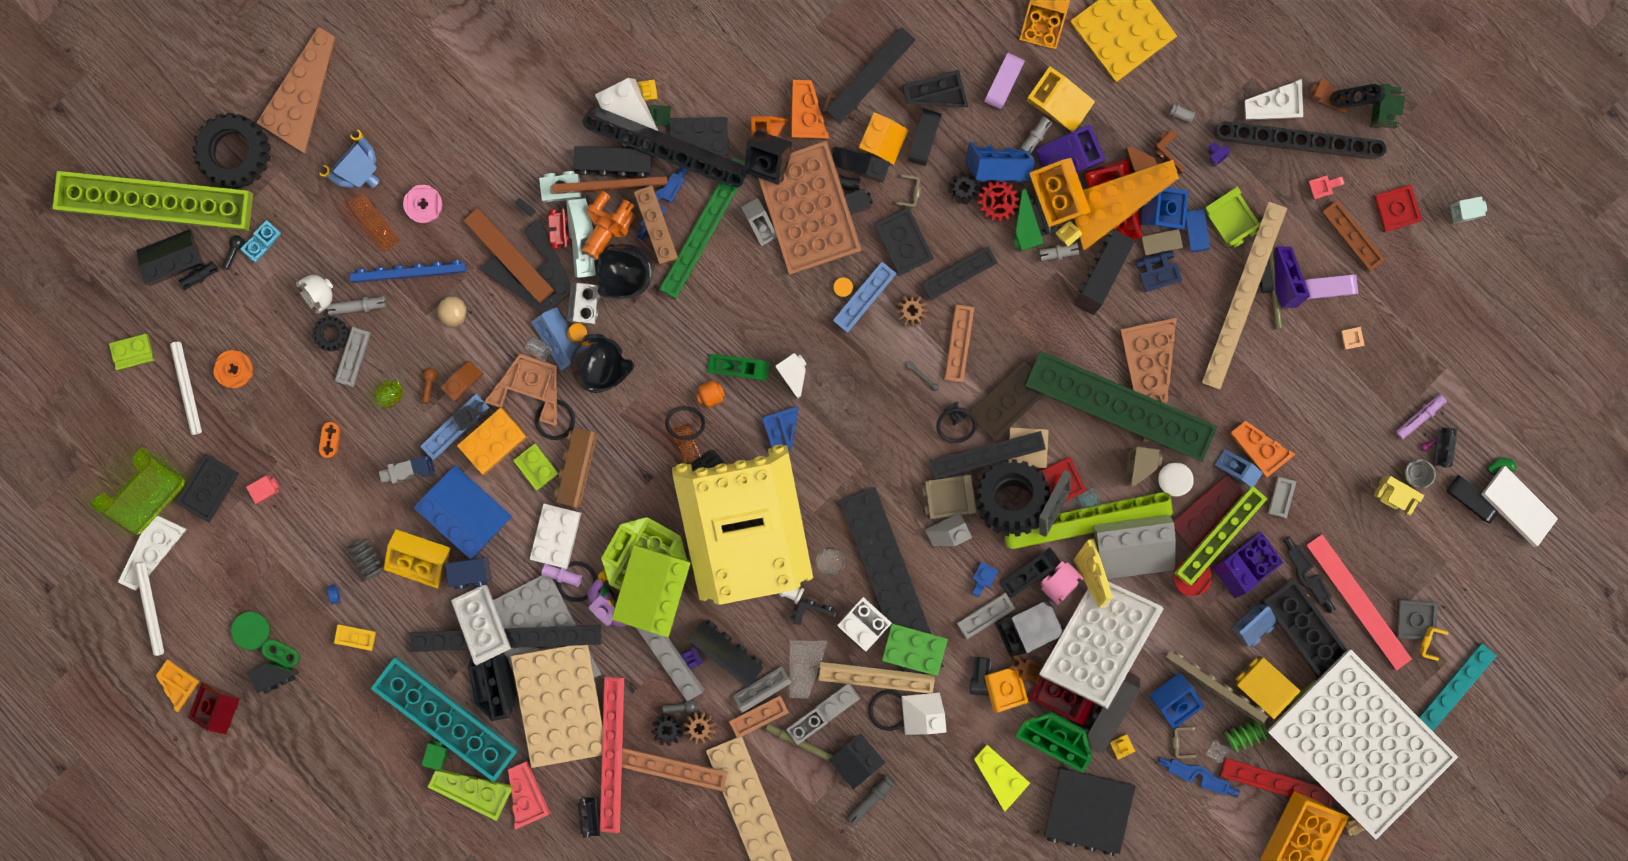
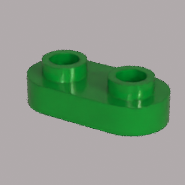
[262,639,300,668]

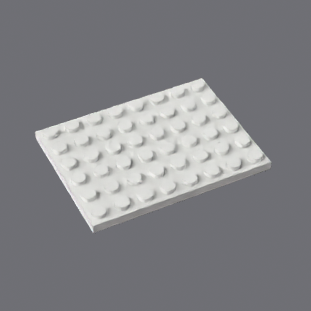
[1267,649,1458,839]

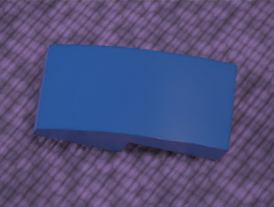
[1186,209,1210,252]

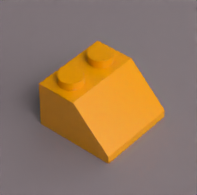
[858,112,908,165]

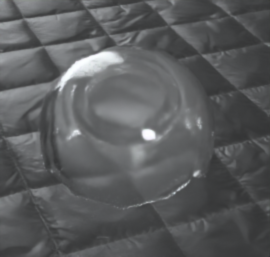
[816,547,846,576]

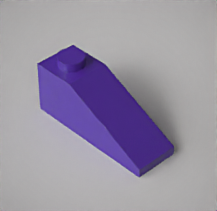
[1275,246,1310,308]

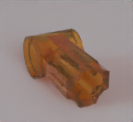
[672,423,701,464]

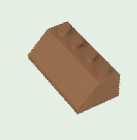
[554,427,598,508]

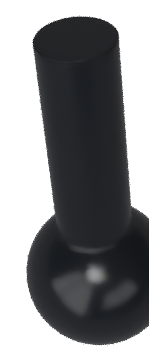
[222,235,244,270]

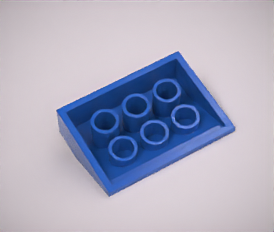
[414,465,512,560]

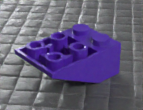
[1036,125,1106,173]
[1212,532,1283,599]

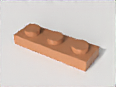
[729,695,789,739]

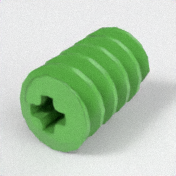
[1224,720,1268,753]

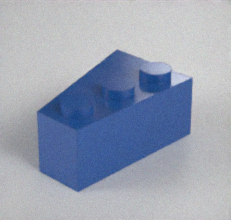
[965,142,1034,182]

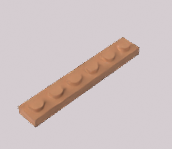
[622,747,728,791]

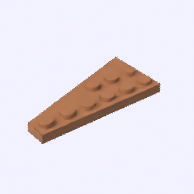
[256,27,336,154]
[1120,318,1177,442]

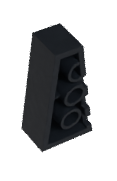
[1074,230,1135,315]

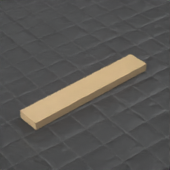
[818,662,935,694]

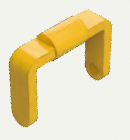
[1419,627,1449,661]

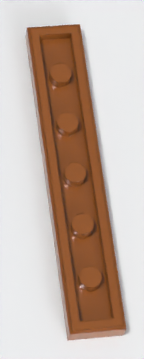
[550,177,667,194]
[463,208,554,304]

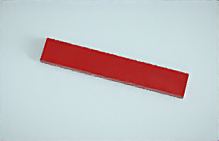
[1219,758,1334,808]

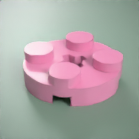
[403,185,443,224]

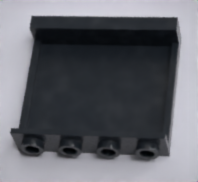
[1043,767,1136,856]

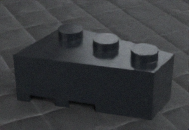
[902,70,968,107]

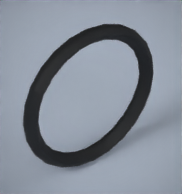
[535,400,575,440]
[665,406,706,440]
[936,408,977,443]
[556,561,597,602]
[869,690,904,731]

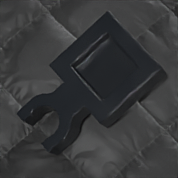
[452,401,488,431]

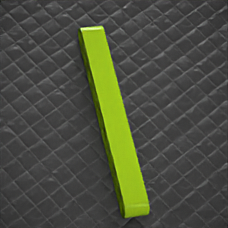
[1004,492,1173,549]

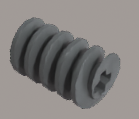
[347,539,383,582]

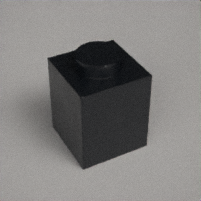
[845,189,873,215]

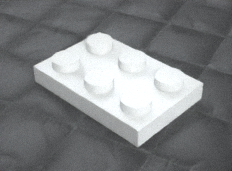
[530,504,582,569]

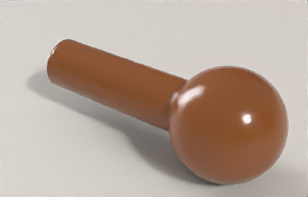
[421,368,438,404]

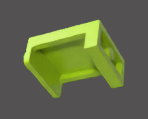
[1204,186,1261,248]

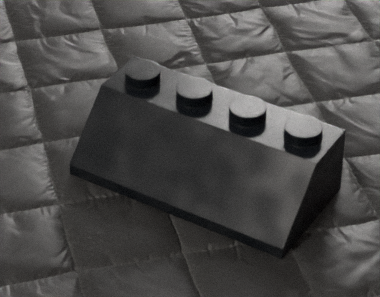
[688,619,764,688]

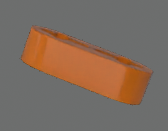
[319,422,341,458]

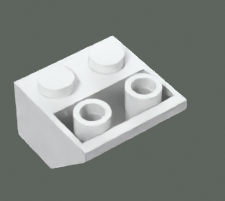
[837,597,892,651]

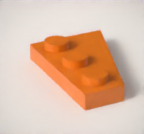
[791,80,829,139]
[1229,421,1295,478]

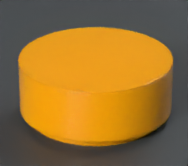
[834,278,853,297]
[567,323,587,343]

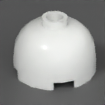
[296,275,333,314]

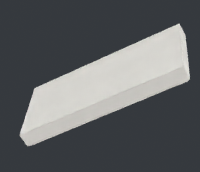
[1481,466,1558,547]
[451,585,511,665]

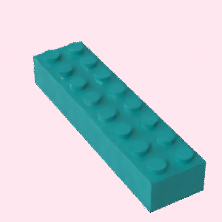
[371,656,519,782]

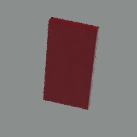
[1173,474,1244,551]

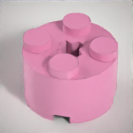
[1040,561,1084,605]

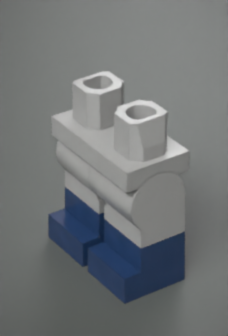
[379,457,436,484]

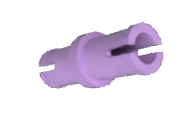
[542,564,582,587]

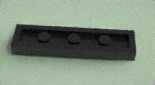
[921,246,998,301]

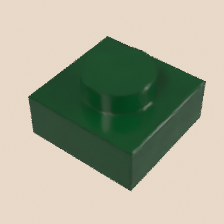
[650,105,671,125]

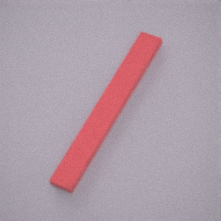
[1306,534,1412,670]
[600,677,624,833]

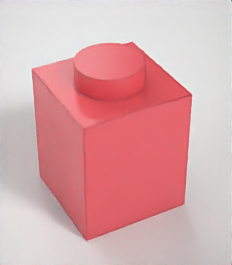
[246,476,279,504]

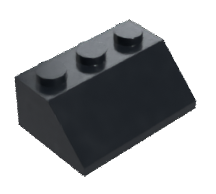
[136,229,204,286]

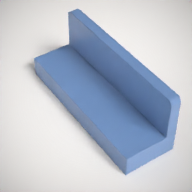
[531,307,579,371]

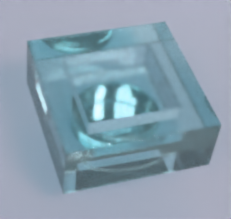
[1076,488,1102,509]

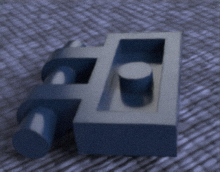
[1135,250,1182,293]

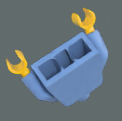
[319,130,380,188]

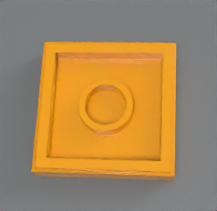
[984,668,1029,713]

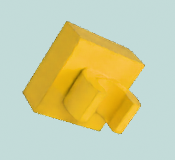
[637,79,658,101]
[1110,734,1135,760]

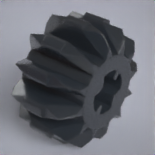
[948,172,980,205]
[651,713,684,746]

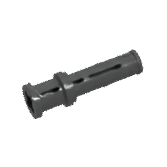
[847,774,897,826]

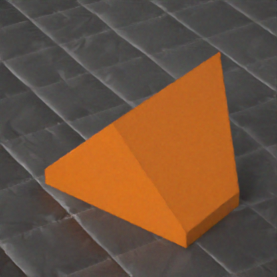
[751,116,789,137]

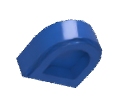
[328,584,341,605]

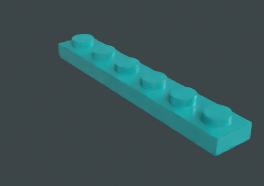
[1418,643,1497,731]

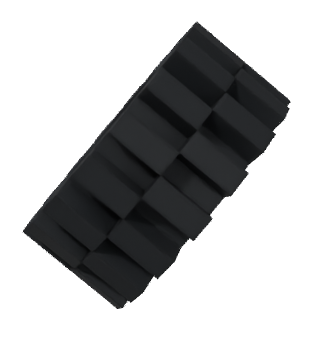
[312,316,349,351]

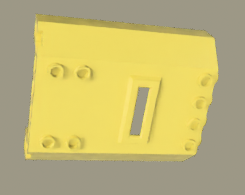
[672,445,813,605]

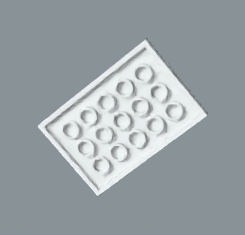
[1040,582,1163,709]

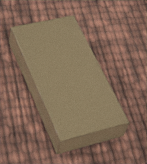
[1141,229,1183,256]

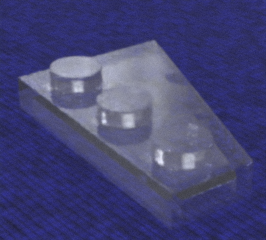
[789,640,828,698]

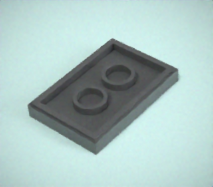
[1039,470,1071,537]

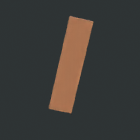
[944,304,975,383]

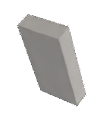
[1267,476,1297,518]

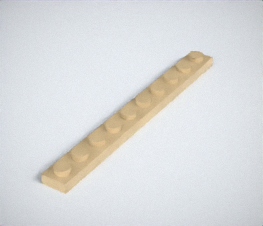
[1202,202,1288,390]

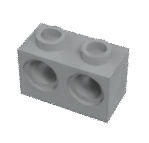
[567,283,600,324]

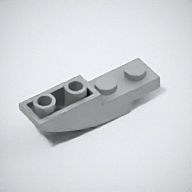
[786,683,860,745]

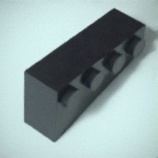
[1084,672,1140,754]

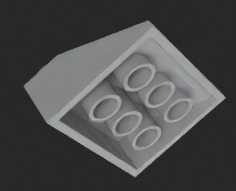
[1093,515,1176,579]

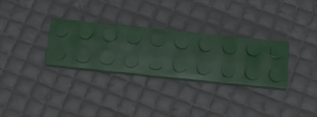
[1025,351,1218,462]

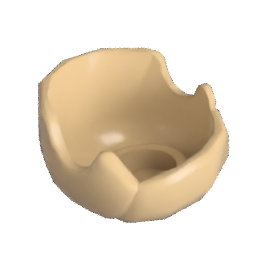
[437,296,467,327]

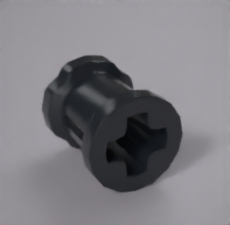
[943,401,967,426]

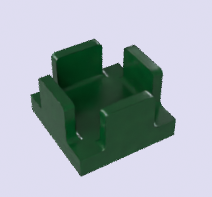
[1370,84,1405,129]

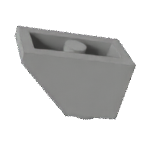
[741,198,777,246]
[925,513,972,546]

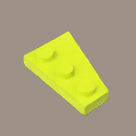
[974,744,1030,812]

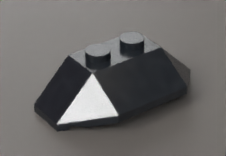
[468,653,516,721]

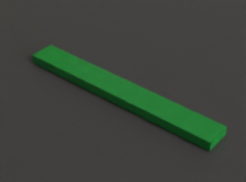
[659,156,745,299]

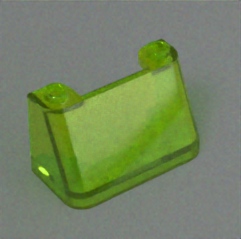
[90,446,185,535]

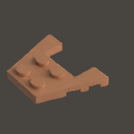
[485,354,557,426]

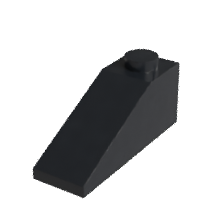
[832,147,890,183]
[1000,547,1061,598]

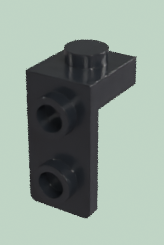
[791,598,837,625]

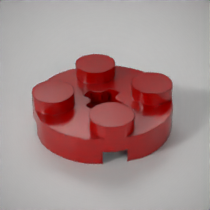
[1172,559,1212,596]

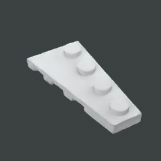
[118,513,187,590]

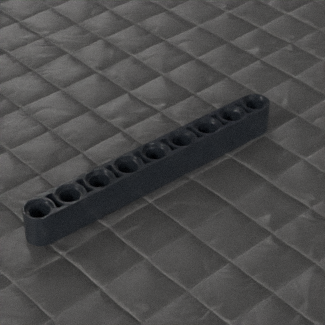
[583,106,747,188]
[1214,121,1387,159]

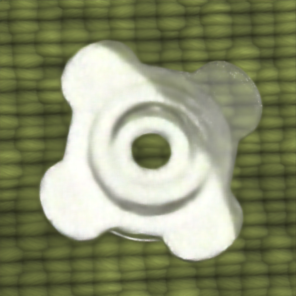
[1206,740,1229,763]

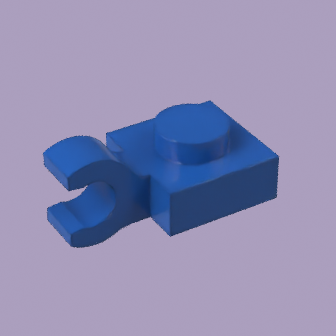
[971,562,998,597]

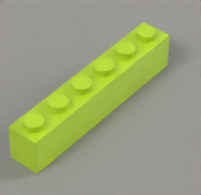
[1174,486,1267,586]

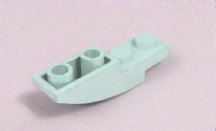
[566,198,596,278]

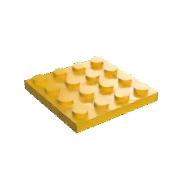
[1070,0,1177,83]

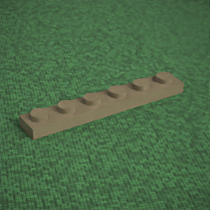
[1165,651,1268,725]

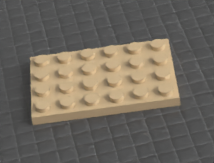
[511,645,603,768]

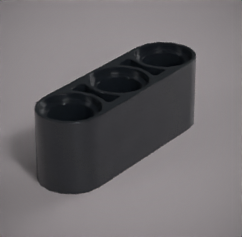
[907,108,942,167]
[1446,475,1499,524]

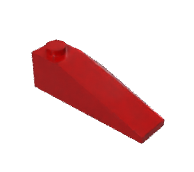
[1085,159,1143,239]

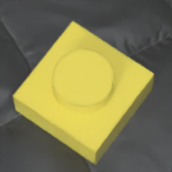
[1055,221,1082,246]

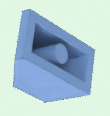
[1215,449,1263,487]

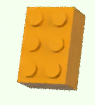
[1029,158,1091,227]
[457,408,528,475]

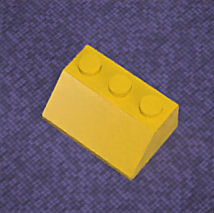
[383,529,450,589]

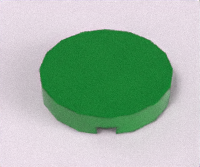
[231,611,271,650]

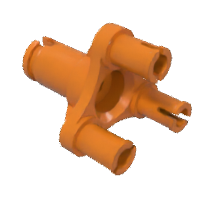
[582,191,637,260]

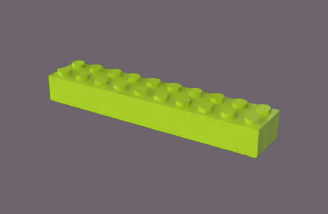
[53,171,253,231]

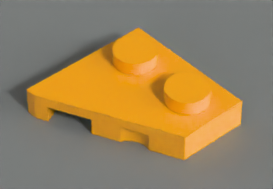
[156,659,200,712]

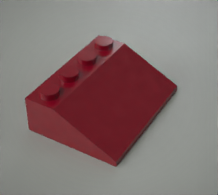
[1028,630,1095,726]

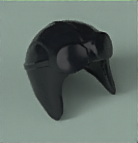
[595,244,652,299]
[571,334,634,393]

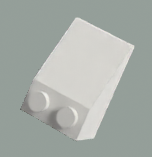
[595,78,658,148]

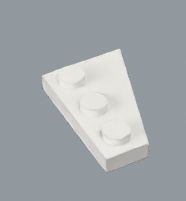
[1244,79,1303,120]

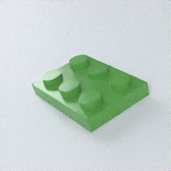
[882,623,948,676]

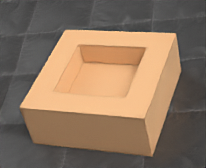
[1340,327,1365,350]

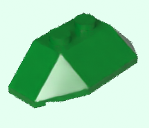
[1015,712,1092,773]

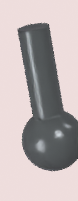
[661,699,698,714]

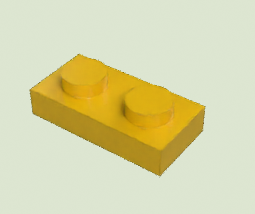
[334,624,376,651]

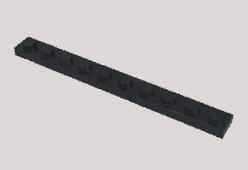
[410,624,602,652]

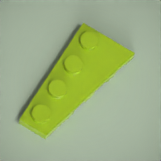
[428,770,513,821]

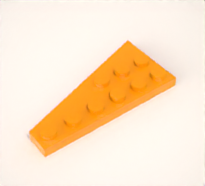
[1074,160,1179,250]

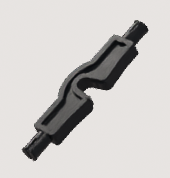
[1283,536,1336,613]

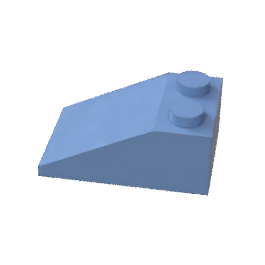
[1231,603,1277,647]

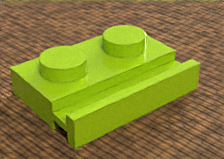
[109,334,155,371]
[513,443,559,491]

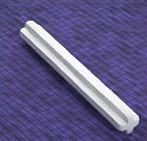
[170,341,202,435]
[135,562,164,656]

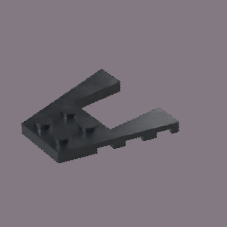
[481,219,571,313]

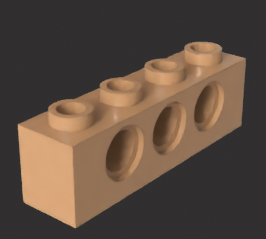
[634,185,679,266]

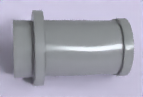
[1169,104,1195,124]

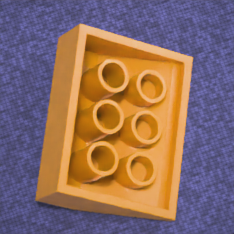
[1260,791,1349,861]

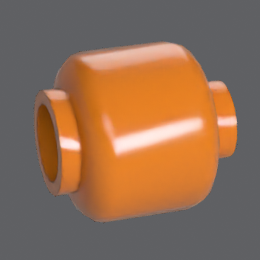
[696,380,725,408]

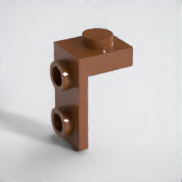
[1310,78,1348,113]
[1154,129,1185,175]

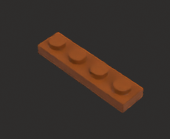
[1321,200,1386,272]

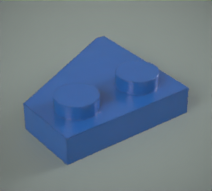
[762,407,799,450]

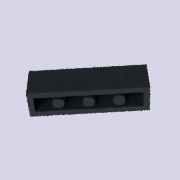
[573,146,652,178]

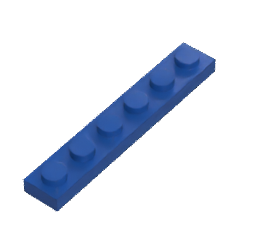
[350,260,468,283]

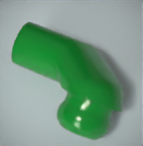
[1486,458,1517,475]

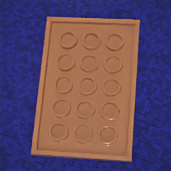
[759,141,862,275]

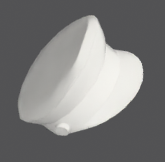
[1158,463,1193,496]

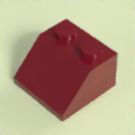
[188,682,240,735]

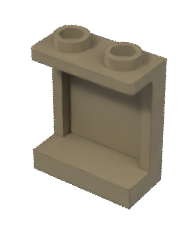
[922,475,976,519]

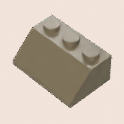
[1125,447,1162,486]

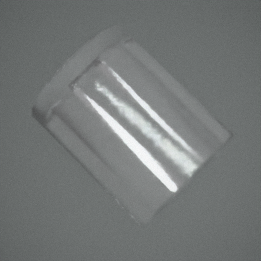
[524,337,552,362]

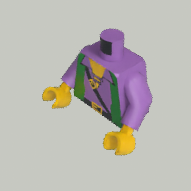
[587,569,627,627]

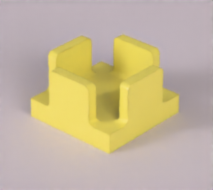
[1374,476,1424,515]

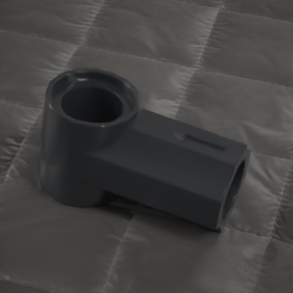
[970,657,991,696]

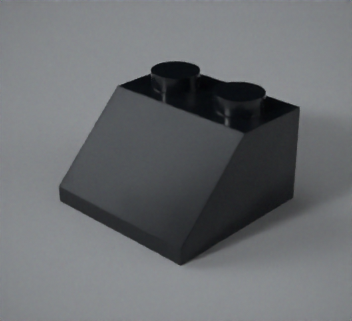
[745,130,792,185]
[829,733,886,790]

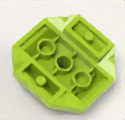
[601,517,687,590]

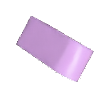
[984,52,1025,110]
[1304,275,1359,300]

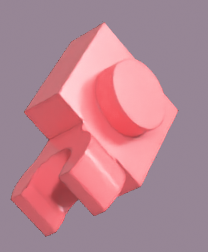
[1308,175,1344,200]

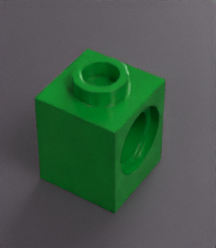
[421,740,448,771]

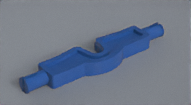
[636,167,688,241]
[1157,756,1240,798]

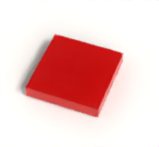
[1373,185,1422,232]
[1038,457,1087,501]

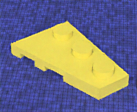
[1073,539,1113,608]

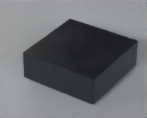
[516,198,537,217]

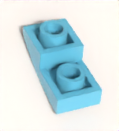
[240,220,281,263]

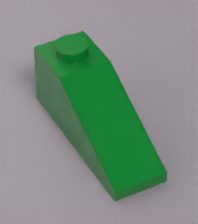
[1013,189,1044,252]
[707,354,771,381]

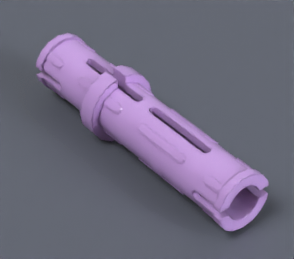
[1395,393,1447,440]

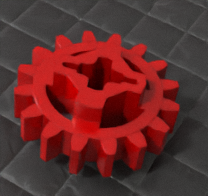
[978,181,1020,222]

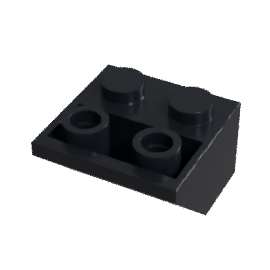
[247,661,299,694]

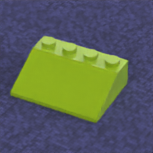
[612,545,691,638]

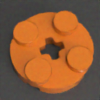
[213,350,253,389]

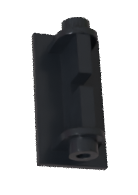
[1030,196,1058,236]
[1433,427,1458,468]
[577,797,600,838]

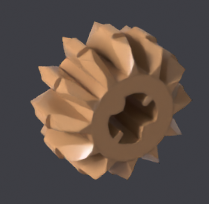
[896,294,929,327]
[684,712,716,744]

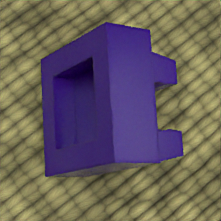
[1208,142,1230,167]
[679,646,704,670]

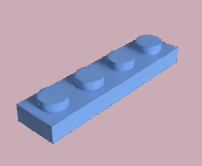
[833,262,896,333]
[420,394,490,460]

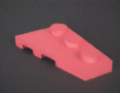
[508,761,551,830]

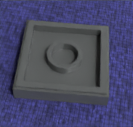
[1396,600,1438,641]

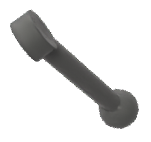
[907,362,939,391]

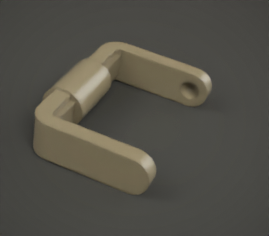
[895,174,922,208]
[1172,727,1197,758]

